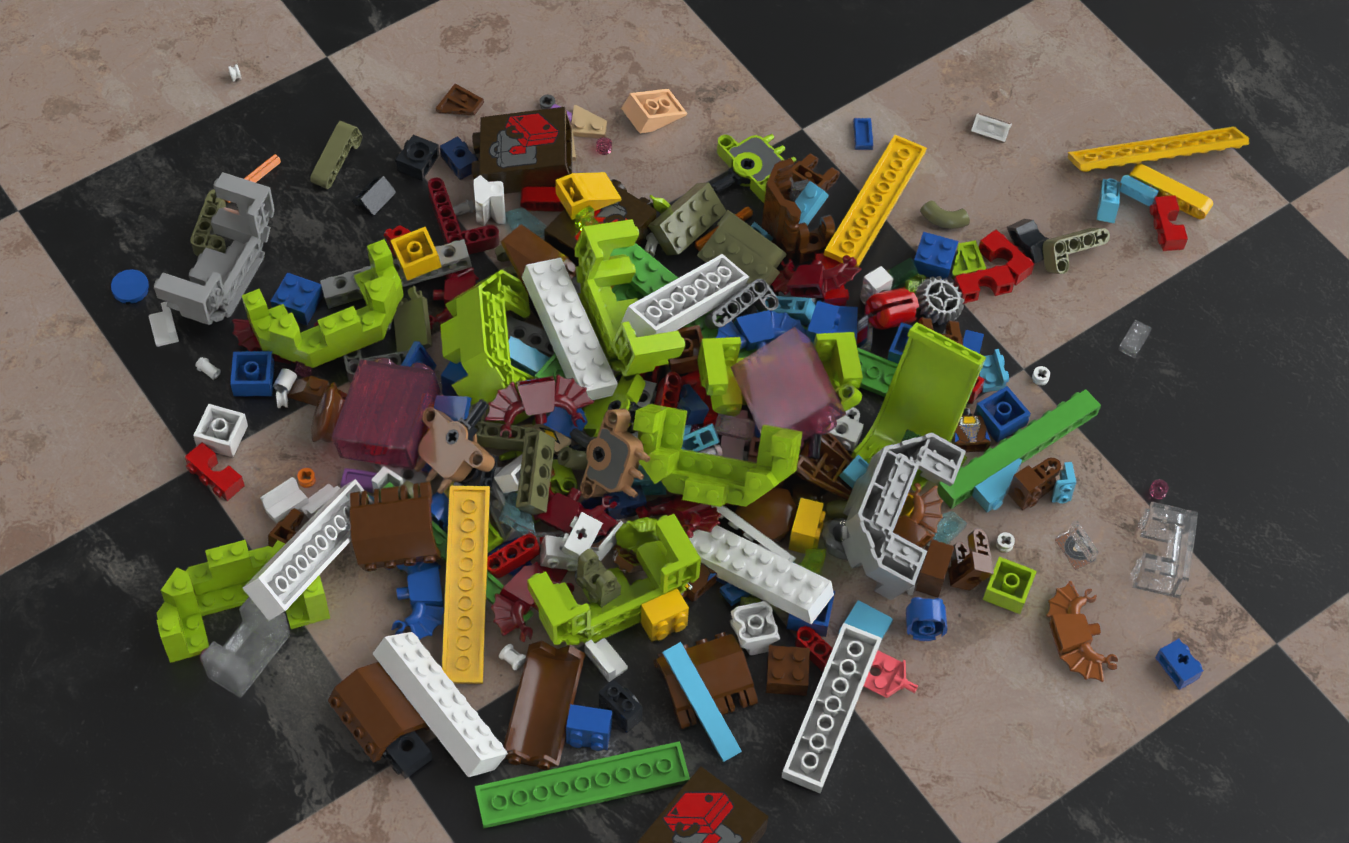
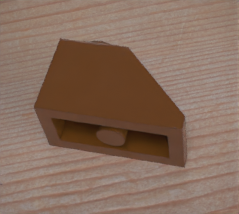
[288,376,329,406]

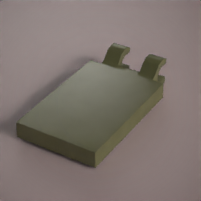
[394,286,432,352]

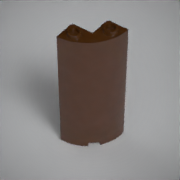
[503,640,585,770]

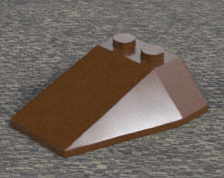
[500,224,576,296]
[794,431,854,501]

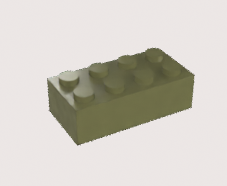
[648,182,727,255]
[697,226,780,292]

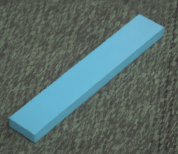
[662,642,742,762]

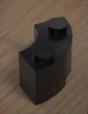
[1007,219,1049,263]

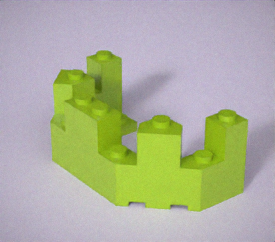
[574,219,685,376]
[241,239,404,368]
[441,269,534,425]
[697,332,863,422]
[633,404,802,507]
[527,514,701,645]
[157,540,330,663]

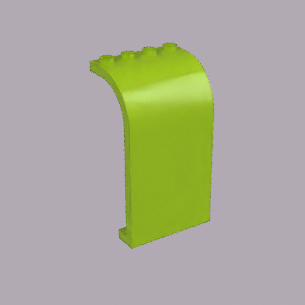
[851,322,986,491]

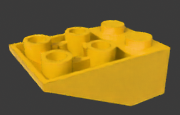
[556,172,622,220]

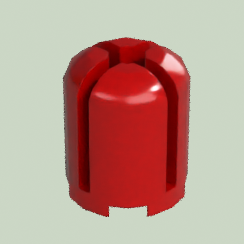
[865,287,919,330]

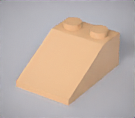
[621,89,687,133]

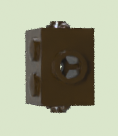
[790,483,823,508]

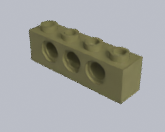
[516,430,556,515]

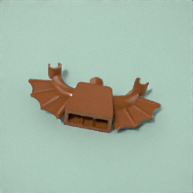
[862,483,943,567]
[1046,581,1118,682]

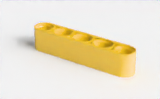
[1129,164,1213,219]

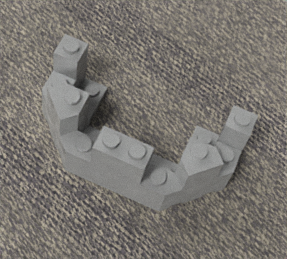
[154,172,275,325]
[841,433,966,600]

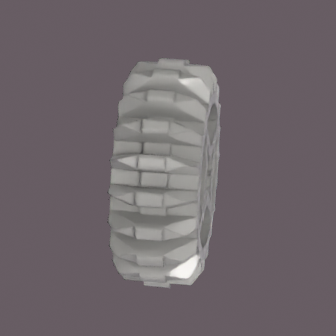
[915,276,965,325]

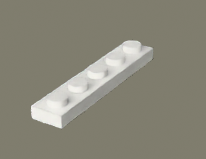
[711,505,796,562]

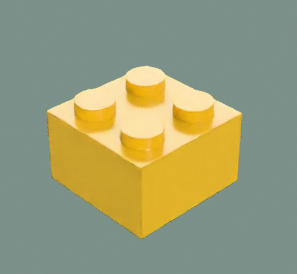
[391,227,442,281]
[788,498,826,555]
[640,588,689,642]

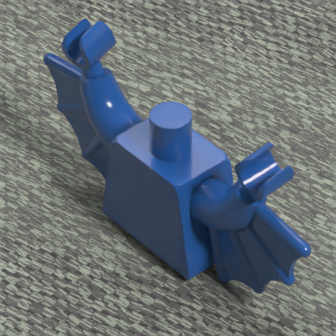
[716,310,807,357]
[388,562,444,641]

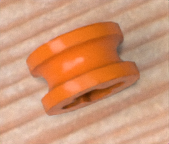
[297,468,316,488]

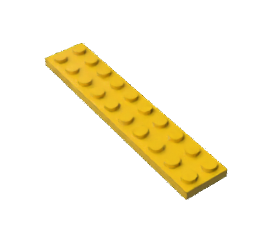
[1068,127,1249,172]
[824,135,927,267]
[442,486,490,684]

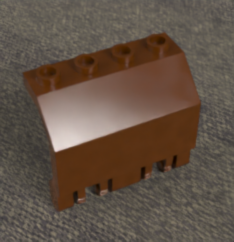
[762,158,801,260]
[350,482,442,572]
[653,632,758,729]
[328,662,430,763]

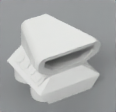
[474,175,506,226]
[730,601,780,655]

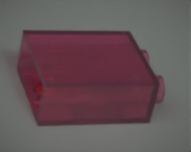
[731,327,846,449]
[332,358,441,469]

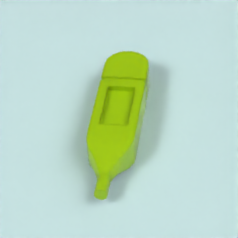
[649,195,671,214]

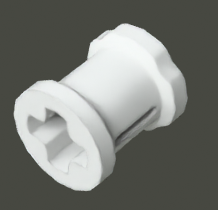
[499,644,526,670]

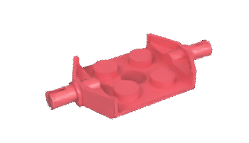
[863,650,918,698]

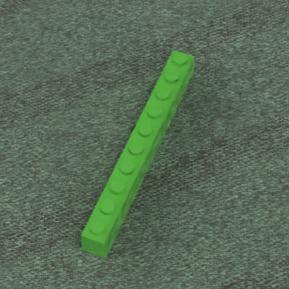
[937,389,1101,509]

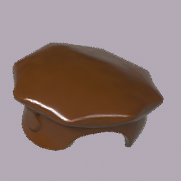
[311,382,350,443]
[735,487,798,544]

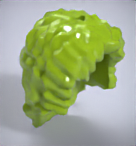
[615,517,661,555]

